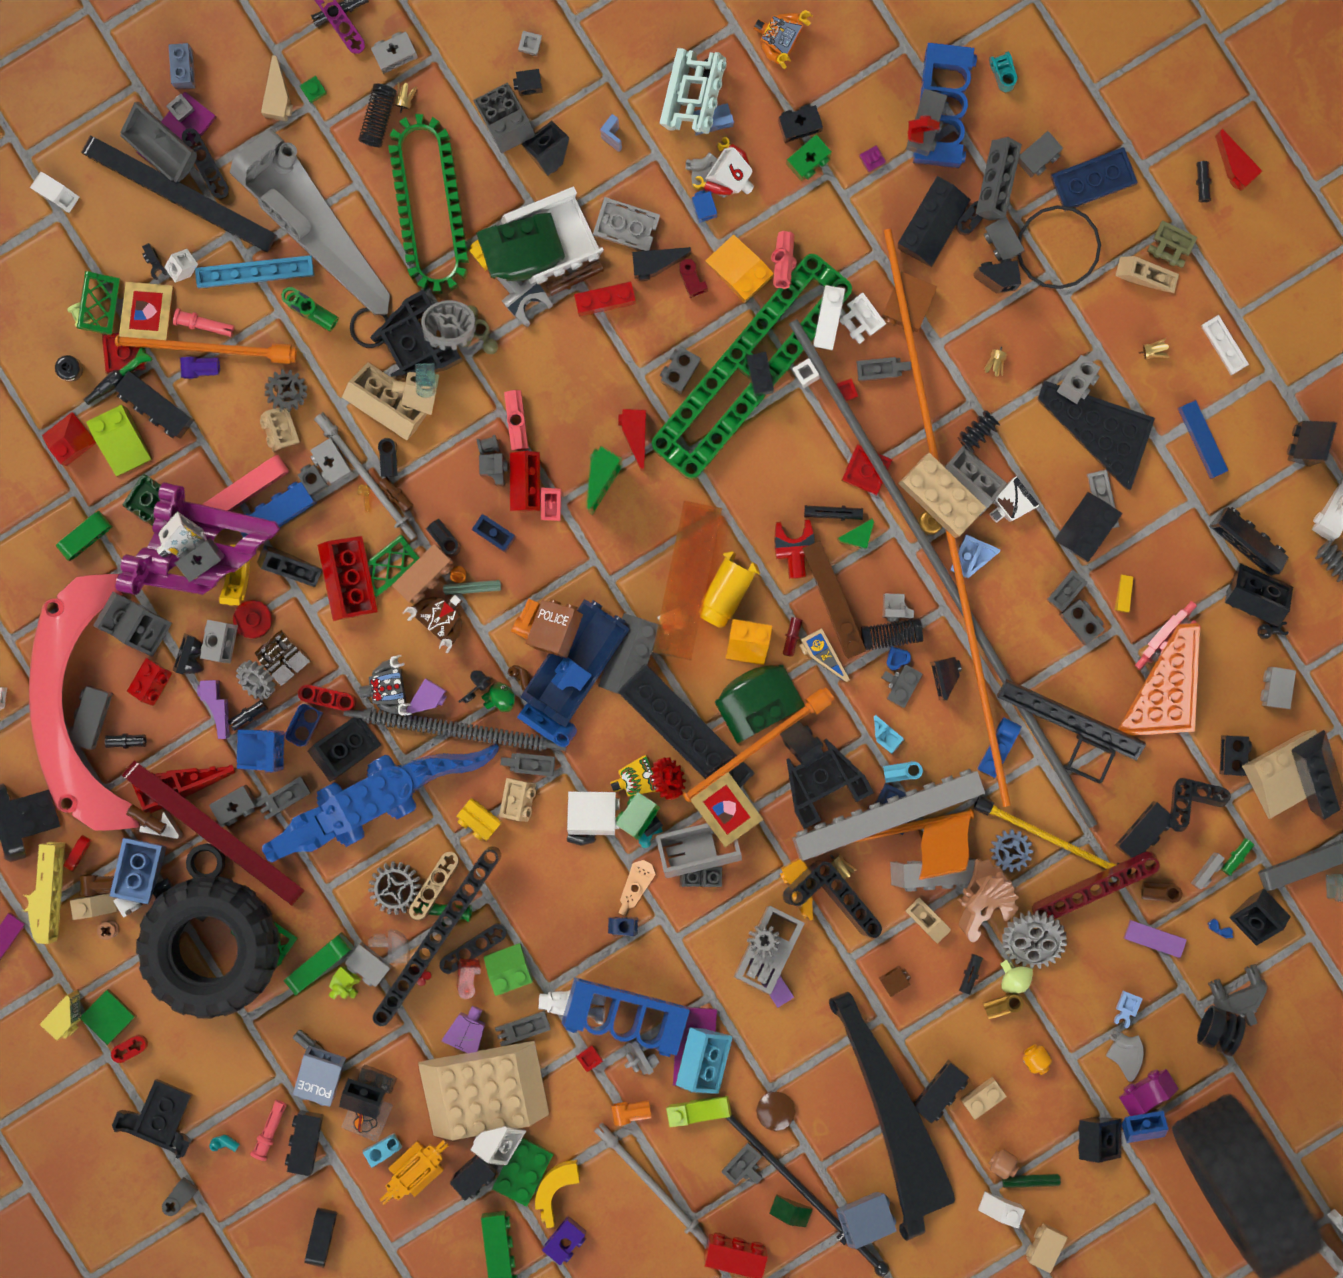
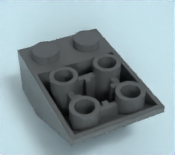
[473,82,536,154]

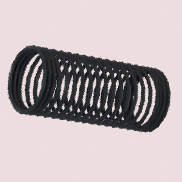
[358,83,397,148]
[861,618,923,651]

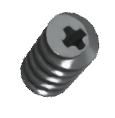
[1315,539,1343,582]

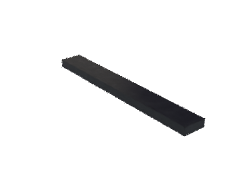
[997,679,1146,761]

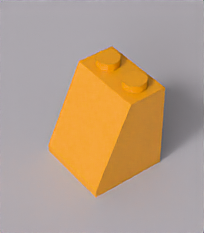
[725,619,772,665]

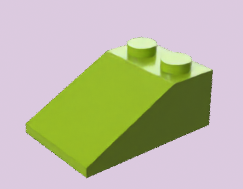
[86,405,152,476]

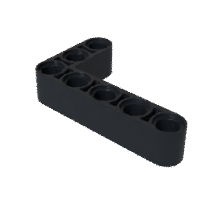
[783,860,882,938]

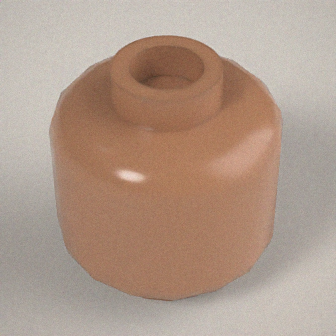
[989,1149,1019,1179]

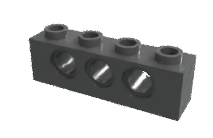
[976,137,1022,221]

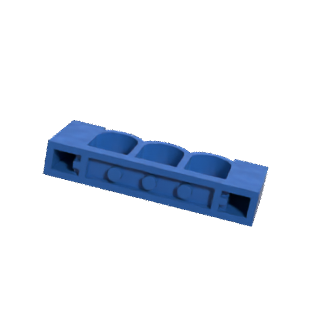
[913,43,977,168]
[561,977,690,1057]

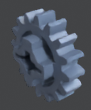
[989,829,1033,872]

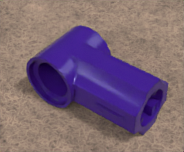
[180,357,220,379]

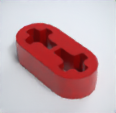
[64,835,92,872]
[111,1035,148,1063]

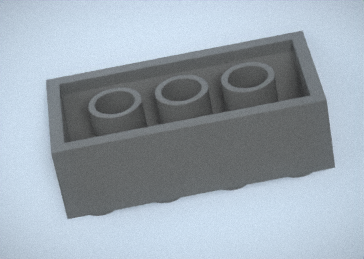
[598,613,661,694]

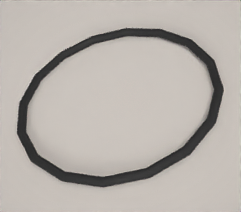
[1018,205,1101,289]

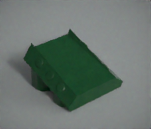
[122,474,161,526]

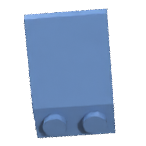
[110,838,166,904]

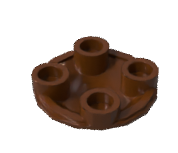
[756,1091,795,1131]

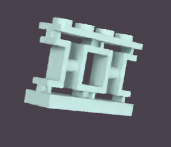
[659,48,727,134]

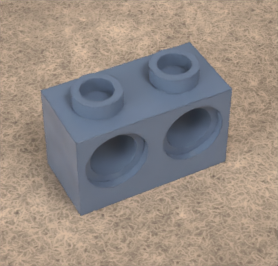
[169,43,195,89]

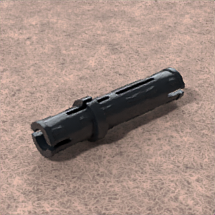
[311,0,369,27]
[804,505,863,521]

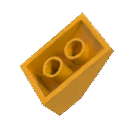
[705,234,774,304]

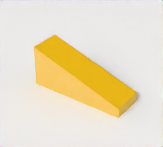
[1114,575,1133,613]

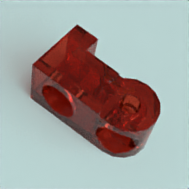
[456,959,481,999]

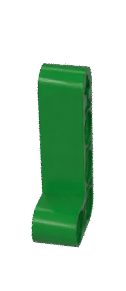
[283,932,354,996]

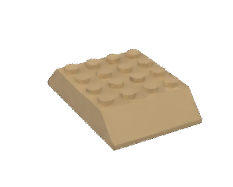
[418,1041,549,1140]

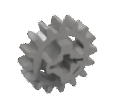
[236,660,276,700]

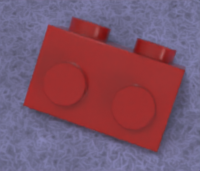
[127,658,172,706]

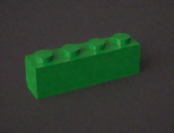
[481,1211,517,1278]

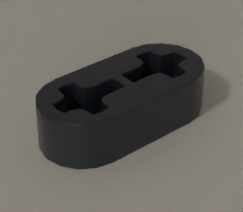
[956,201,983,235]

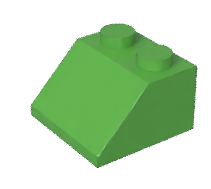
[484,943,534,996]

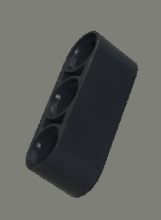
[304,1207,337,1268]

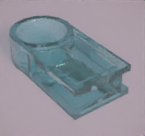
[415,364,436,398]

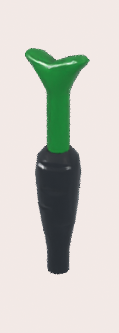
[84,347,153,405]

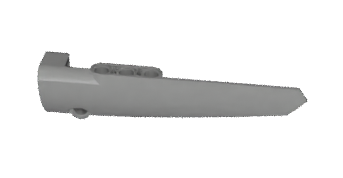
[230,129,390,315]

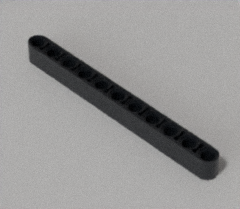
[81,135,277,253]
[373,846,501,1026]

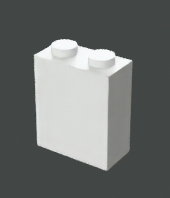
[567,792,620,835]

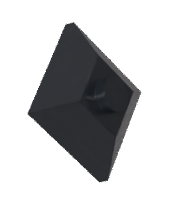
[521,120,569,176]
[930,657,962,700]

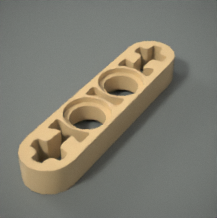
[409,852,459,921]

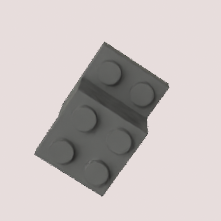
[93,592,172,657]

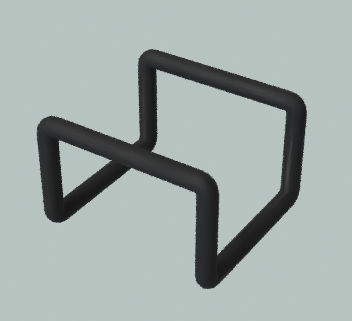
[1063,735,1116,783]

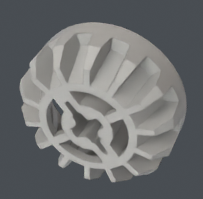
[421,300,476,350]

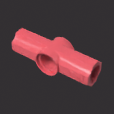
[771,231,797,289]
[504,390,528,451]

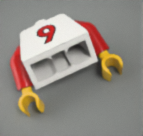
[693,137,754,195]

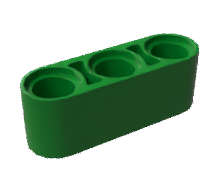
[56,511,112,562]

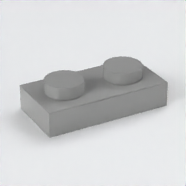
[1191,852,1225,889]

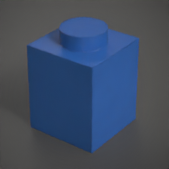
[692,190,718,223]

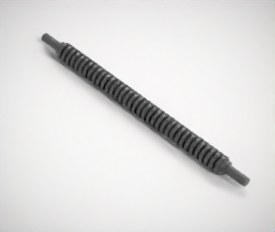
[344,708,567,751]

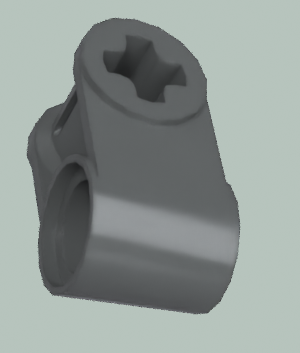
[162,1177,199,1216]

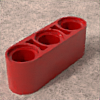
[298,685,356,711]

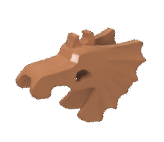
[958,859,1019,942]

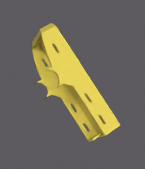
[23,842,65,944]

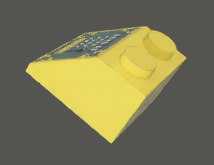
[40,990,81,1040]

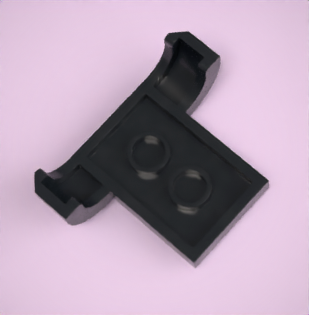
[0,783,60,862]
[112,1079,192,1159]

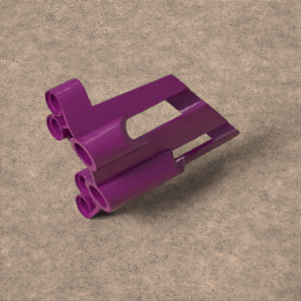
[116,482,280,595]

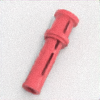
[173,308,234,337]
[250,1100,287,1161]

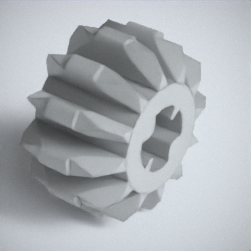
[747,924,781,958]

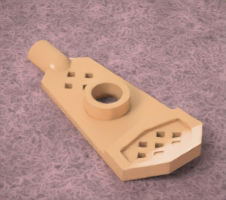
[618,860,656,916]

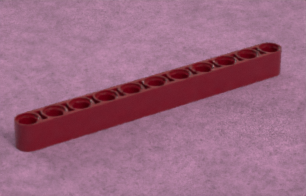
[121,760,305,906]

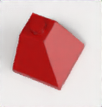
[42,412,96,466]

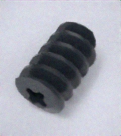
[957,410,1000,453]

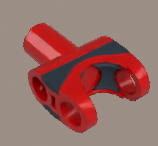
[774,519,815,579]

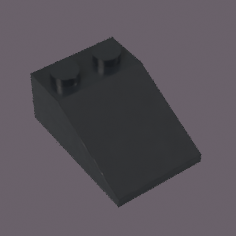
[1287,421,1337,466]
[307,717,381,782]

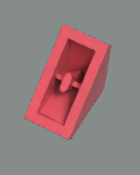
[541,488,562,521]

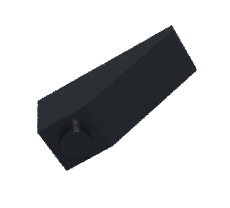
[632,247,691,281]
[257,545,322,587]

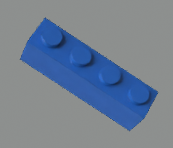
[240,482,316,537]

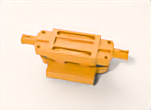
[379,1140,449,1205]

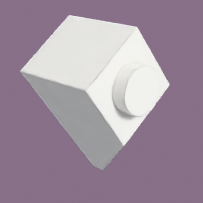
[978,1191,1025,1228]

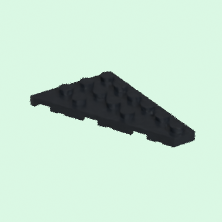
[1037,380,1155,490]

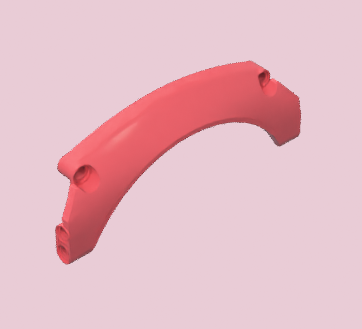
[29,574,139,831]

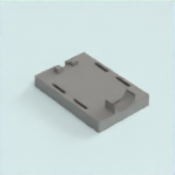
[593,197,660,251]

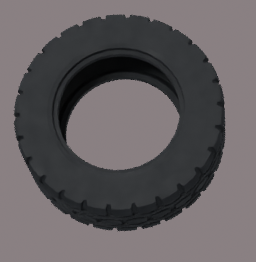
[1172,1094,1324,1278]

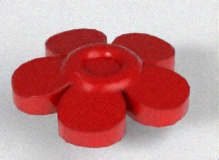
[411,965,432,986]

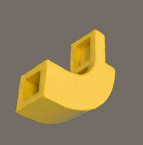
[535,1159,580,1228]

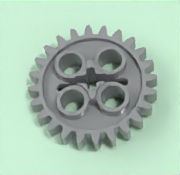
[1002,911,1067,969]

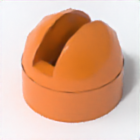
[450,566,466,583]

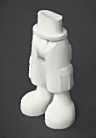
[539,990,606,1024]

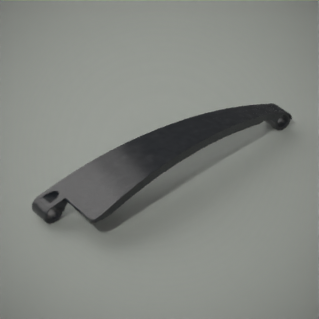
[829,992,955,1241]

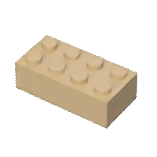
[898,453,986,538]

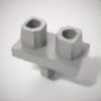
[624,1038,659,1075]

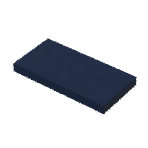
[1050,147,1138,212]

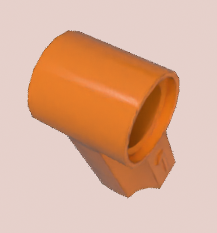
[511,598,540,639]
[611,1100,652,1126]

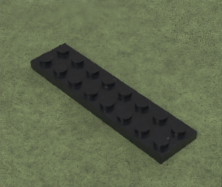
[617,664,755,788]

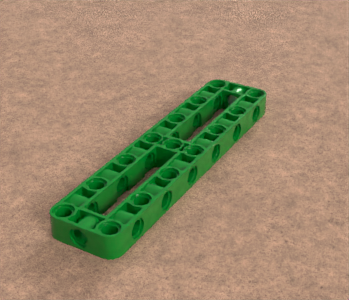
[652,254,852,479]

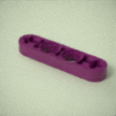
[315,0,365,54]

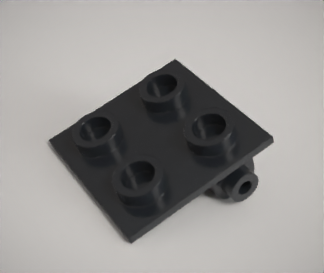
[458,671,493,703]

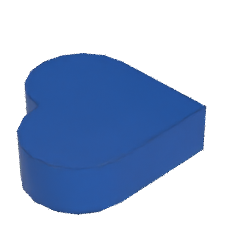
[886,646,911,670]

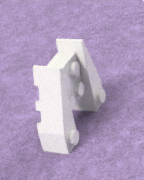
[1312,479,1343,541]

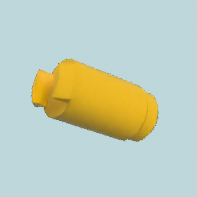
[698,551,760,628]

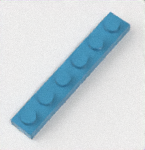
[195,255,314,289]

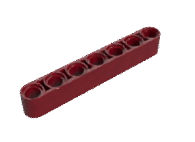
[1032,851,1160,920]

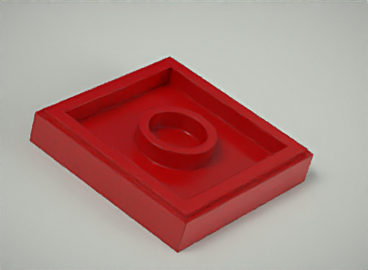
[102,333,146,374]
[841,444,893,496]

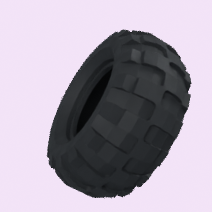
[136,876,280,1019]

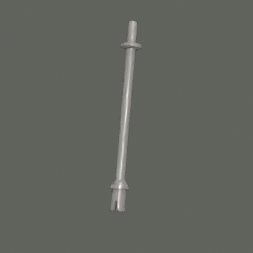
[314,412,417,541]
[594,1122,708,1244]

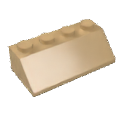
[342,363,427,440]

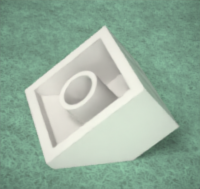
[471,1126,526,1165]

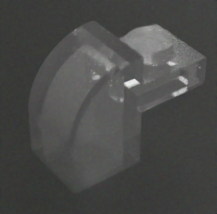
[368,929,410,963]

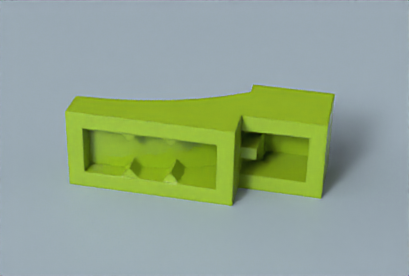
[666,1096,732,1127]

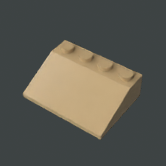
[1242,729,1317,819]

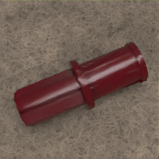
[783,617,803,657]

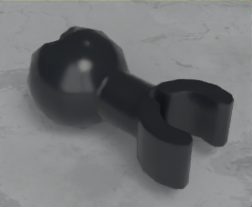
[1257,622,1289,639]

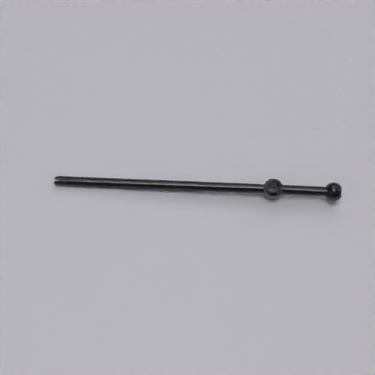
[726,1113,890,1277]

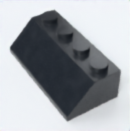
[898,176,971,267]
[1209,507,1289,576]
[1291,730,1343,820]

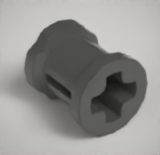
[476,434,500,455]

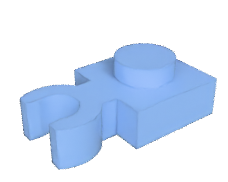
[1114,990,1143,1028]

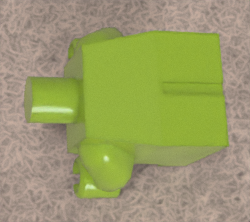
[329,966,362,999]

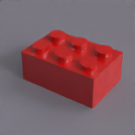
[704,1232,768,1278]

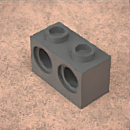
[660,347,701,394]
[1059,599,1105,645]

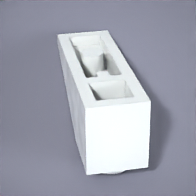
[813,285,845,350]

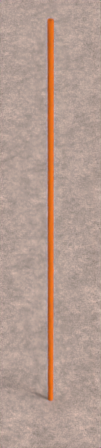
[883,229,1011,807]

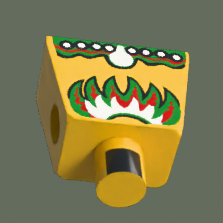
[610,755,656,796]

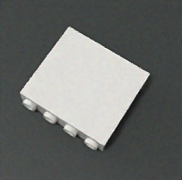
[501,187,604,284]

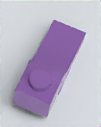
[197,680,229,739]

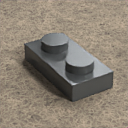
[1047,570,1088,612]

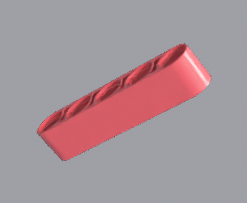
[202,455,289,512]

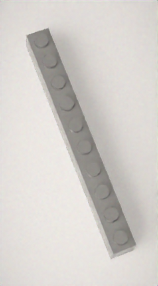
[792,769,985,861]

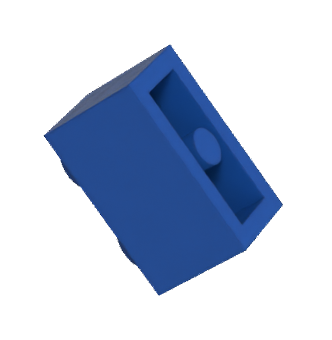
[1122,1111,1169,1143]

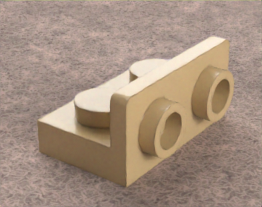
[260,407,300,452]
[499,778,536,822]

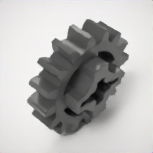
[264,369,307,412]

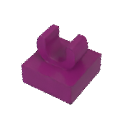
[859,145,886,173]

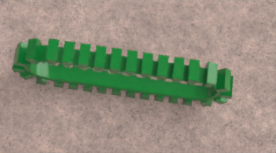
[388,114,469,294]

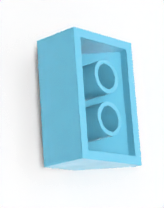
[676,1027,733,1094]

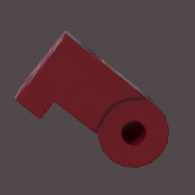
[679,259,708,298]

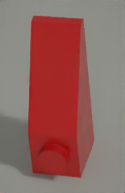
[1215,129,1262,191]
[618,409,646,470]

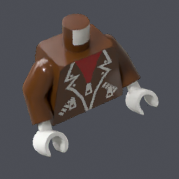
[402,594,463,653]

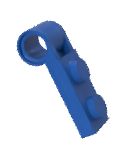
[517,703,577,747]
[977,717,1022,778]

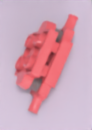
[1134,601,1201,671]

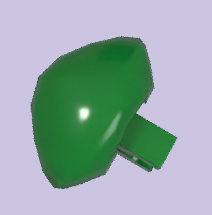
[481,682,515,712]

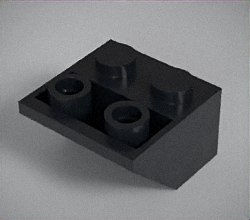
[974,259,1022,294]

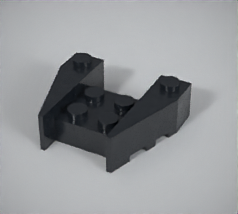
[370,290,463,379]
[786,739,874,829]

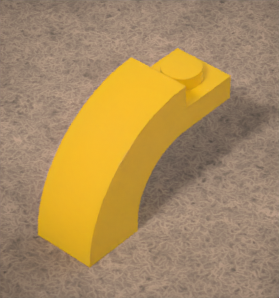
[219,545,250,606]

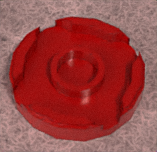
[233,600,273,639]

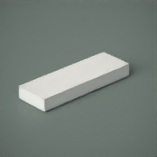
[1201,315,1249,375]

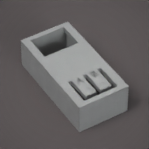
[656,823,742,879]
[733,906,805,995]

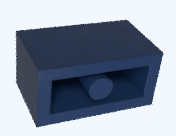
[471,513,516,553]

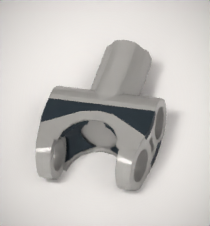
[497,277,553,327]

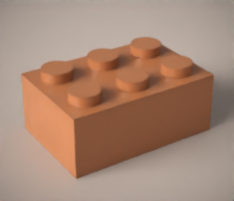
[392,544,454,603]

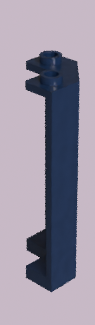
[521,599,630,727]

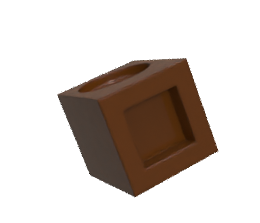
[879,966,911,997]

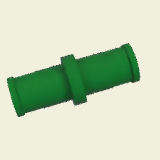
[1221,838,1255,876]

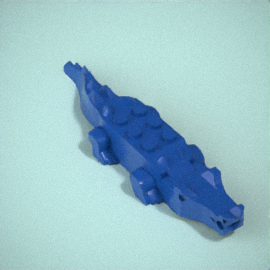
[262,744,499,862]

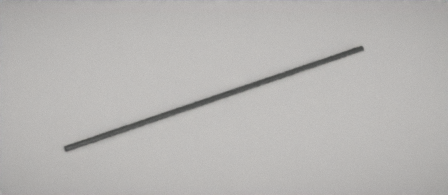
[789,319,1097,828]

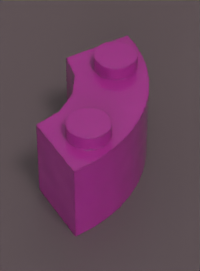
[1119,1069,1179,1116]

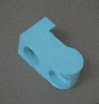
[363,1133,402,1168]

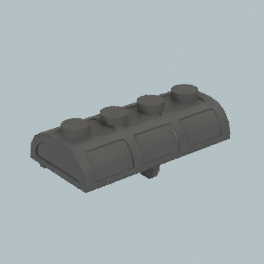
[120,102,197,183]

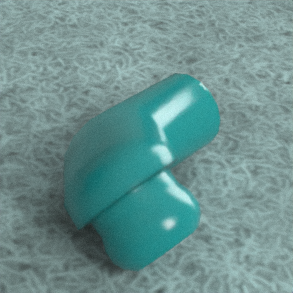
[639,827,663,848]

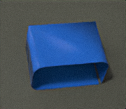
[285,704,323,747]

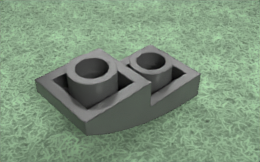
[680,867,722,887]

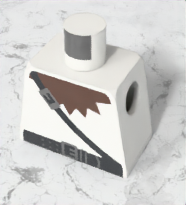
[989,476,1039,523]

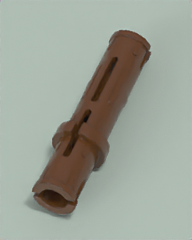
[546,260,604,296]

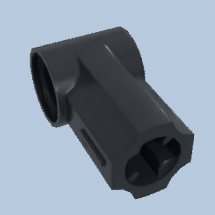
[378,438,398,477]
[426,518,461,556]

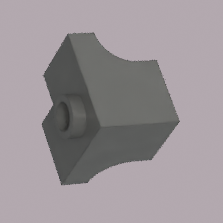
[479,454,508,486]

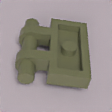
[1147,220,1198,268]

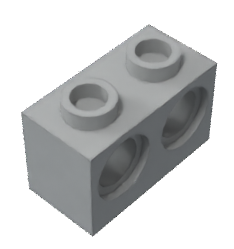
[1057,355,1101,404]

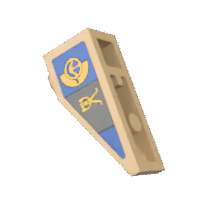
[799,628,850,682]

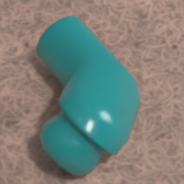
[209,1135,240,1152]

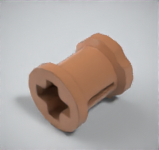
[97,921,119,940]

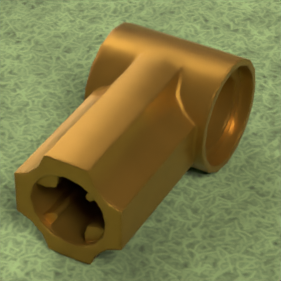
[983,993,1024,1019]

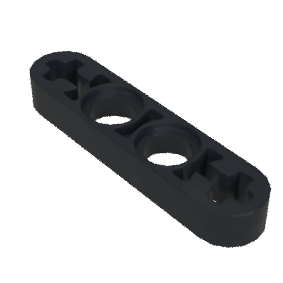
[182,128,229,200]
[440,923,507,974]

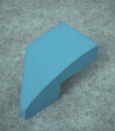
[874,715,905,754]

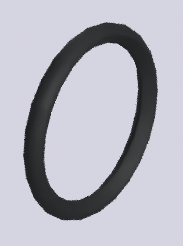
[350,307,388,348]

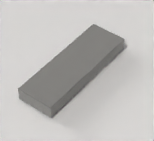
[1087,470,1120,528]

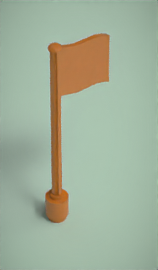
[817,809,974,880]

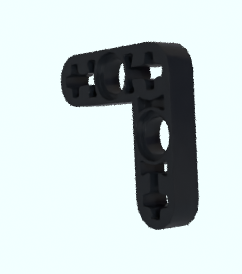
[1170,778,1231,832]

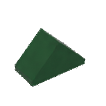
[769,1195,813,1227]

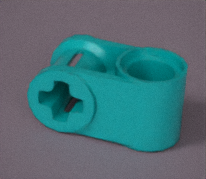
[989,51,1018,92]

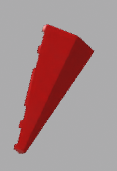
[132,765,235,813]

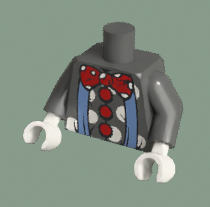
[359,655,411,715]

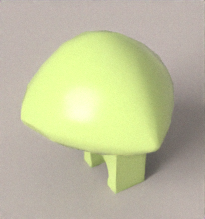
[1001,960,1033,994]

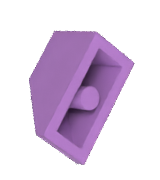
[406,679,447,714]

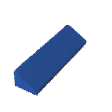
[1178,400,1228,479]

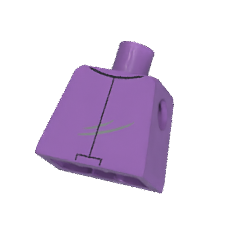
[442,1006,485,1053]

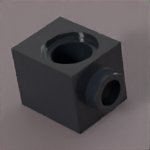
[513,69,543,96]

